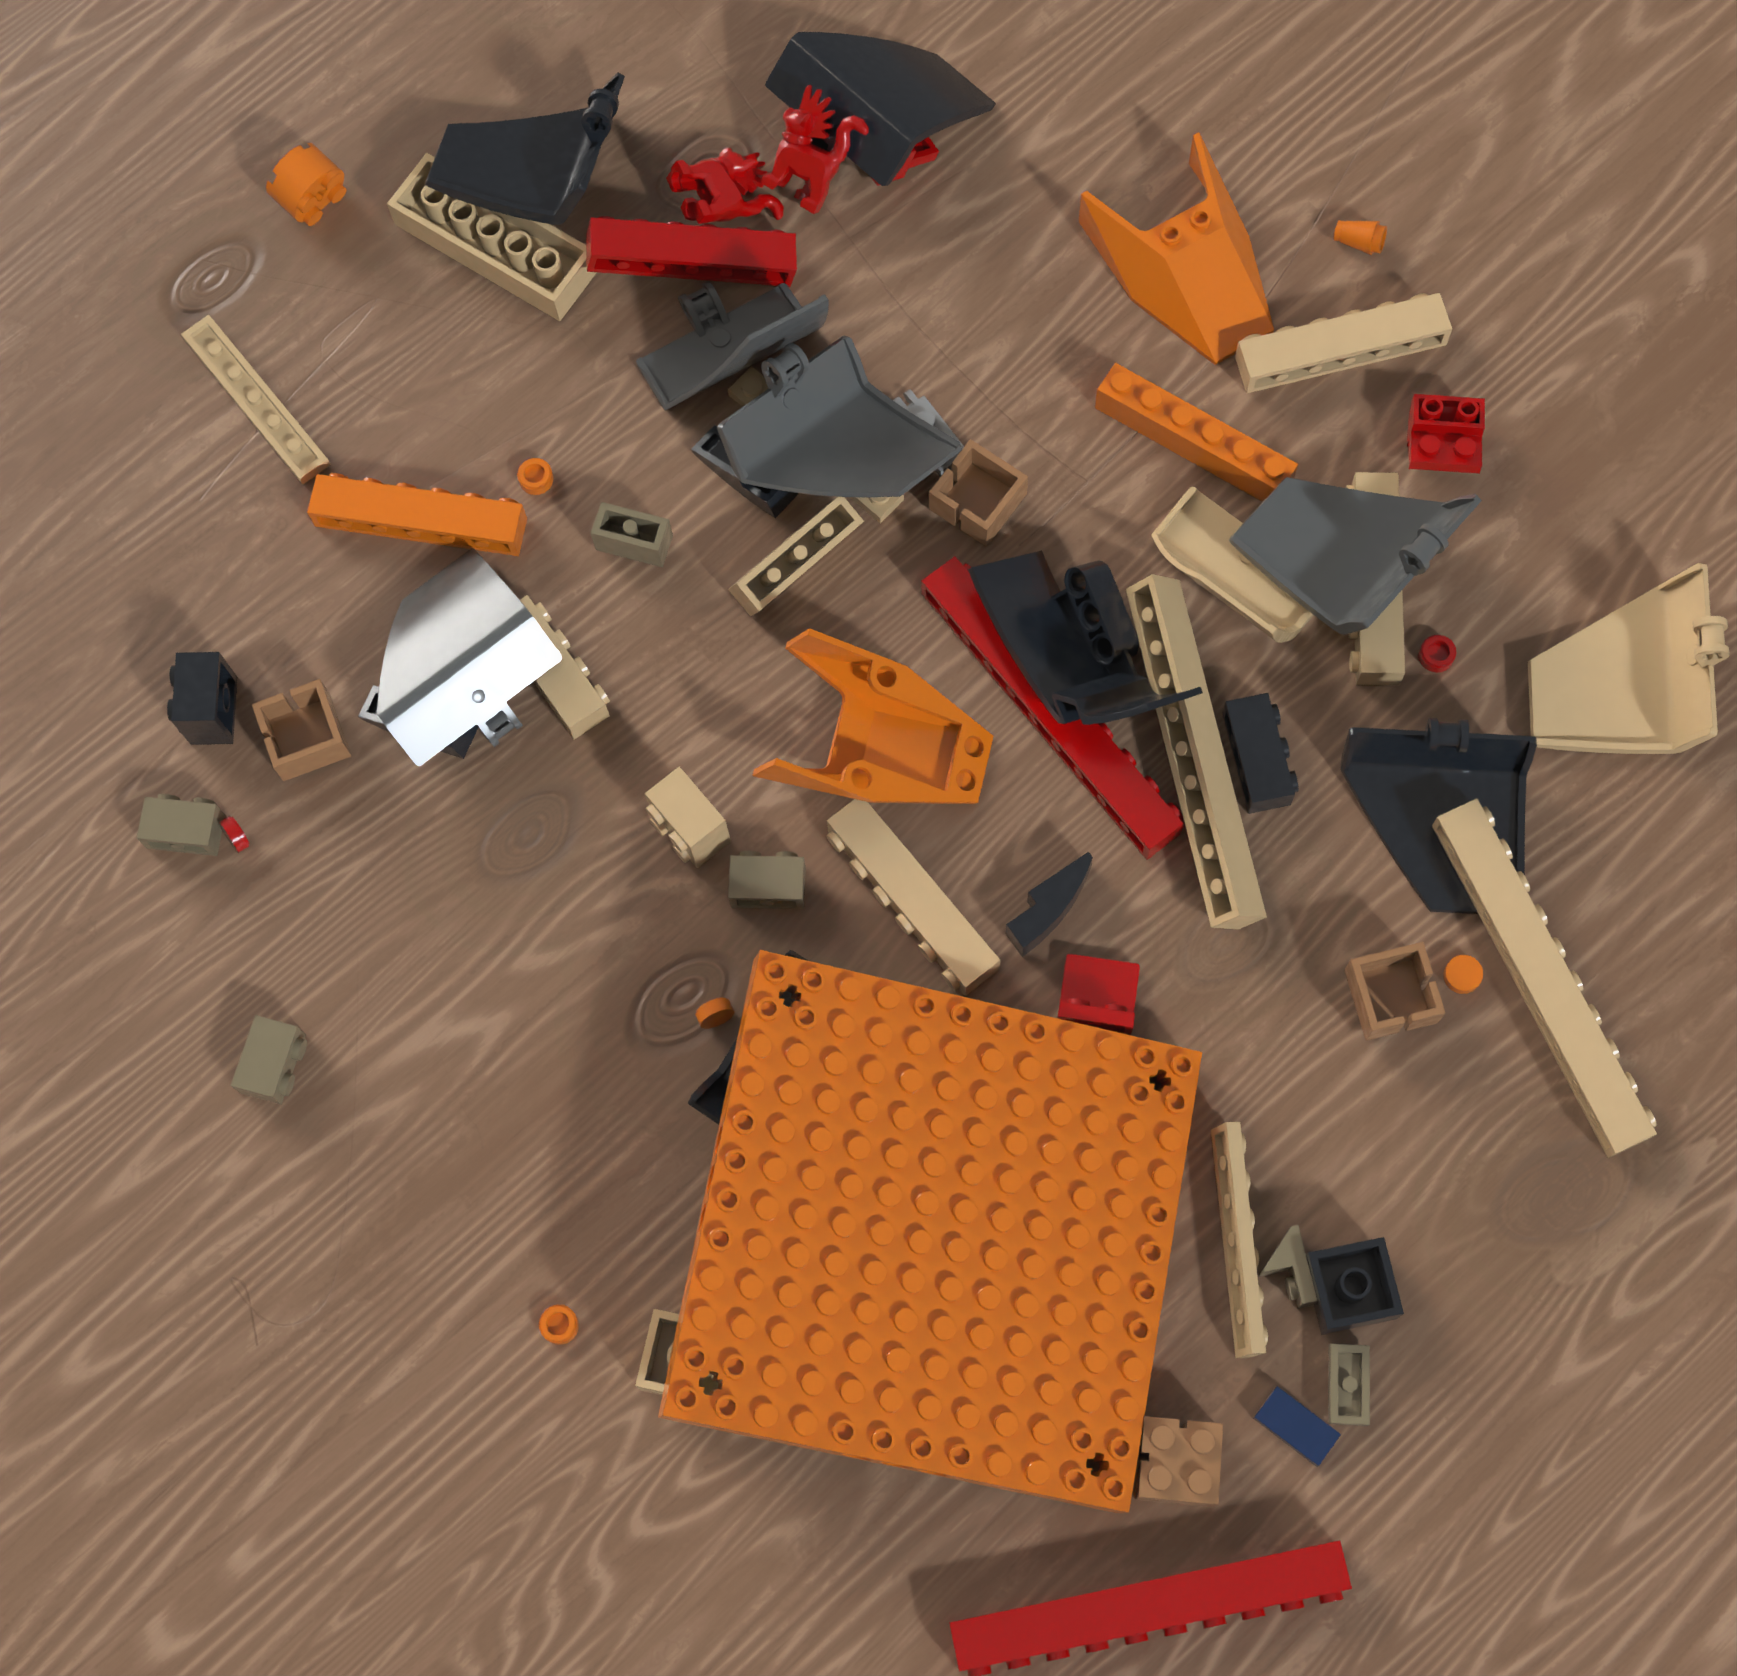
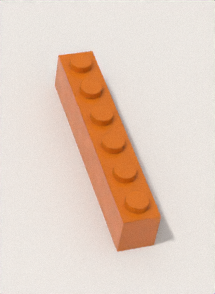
[1095,362,1298,502]
[307,473,527,556]

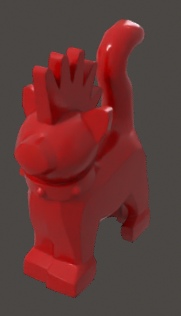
[760,85,869,214]
[666,148,784,224]

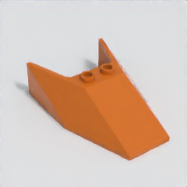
[1079,132,1274,365]
[752,628,994,804]

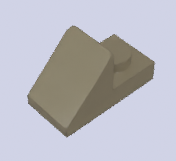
[1259,1225,1317,1309]

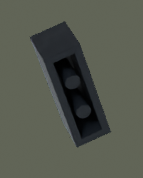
[1222,693,1299,814]

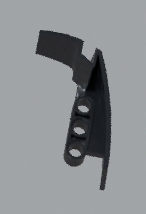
[968,550,1203,725]

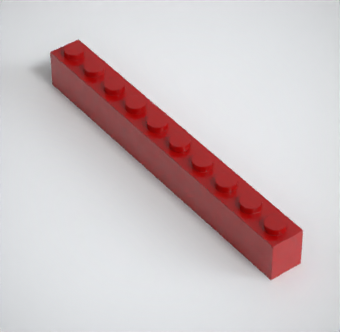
[921,556,1184,860]
[949,1540,1352,1676]

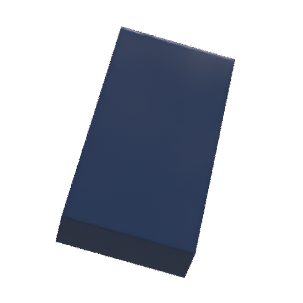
[1253,1386,1341,1467]

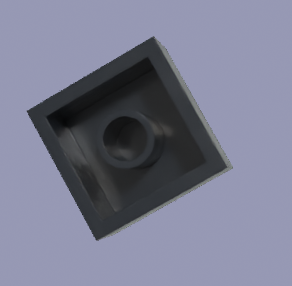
[167,652,238,745]
[1306,1237,1404,1335]

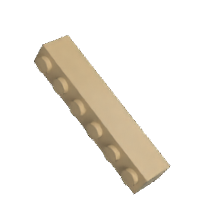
[1235,293,1452,393]
[1346,472,1405,686]
[826,799,1000,996]

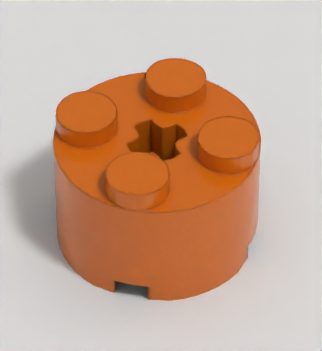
[266,143,347,226]

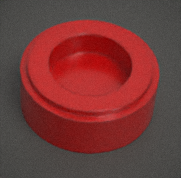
[1418,635,1457,673]
[219,816,250,853]

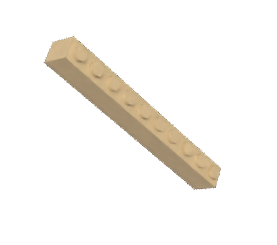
[1126,574,1267,929]
[1432,799,1657,1158]

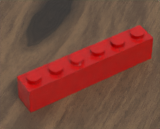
[586,216,797,287]

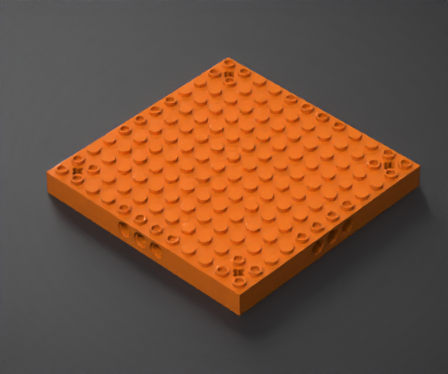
[658,950,1202,1513]

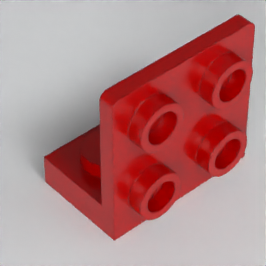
[1057,954,1140,1035]

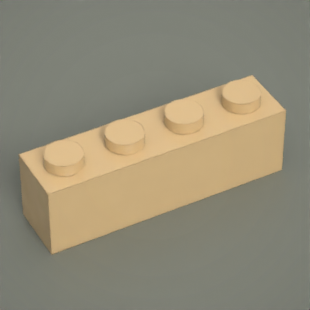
[728,497,864,616]
[520,595,610,740]

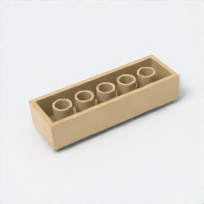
[387,153,597,321]

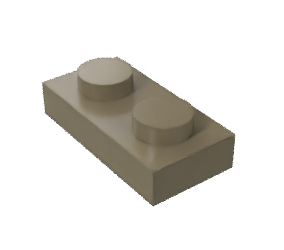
[1328,1344,1370,1426]

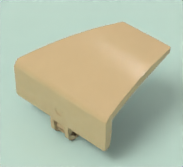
[1151,487,1313,643]
[1528,563,1729,754]

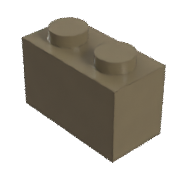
[591,502,673,568]
[137,794,225,856]
[728,851,806,909]
[231,1015,307,1105]

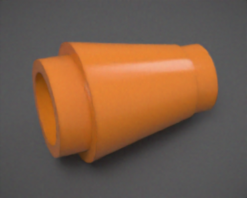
[1334,220,1387,255]

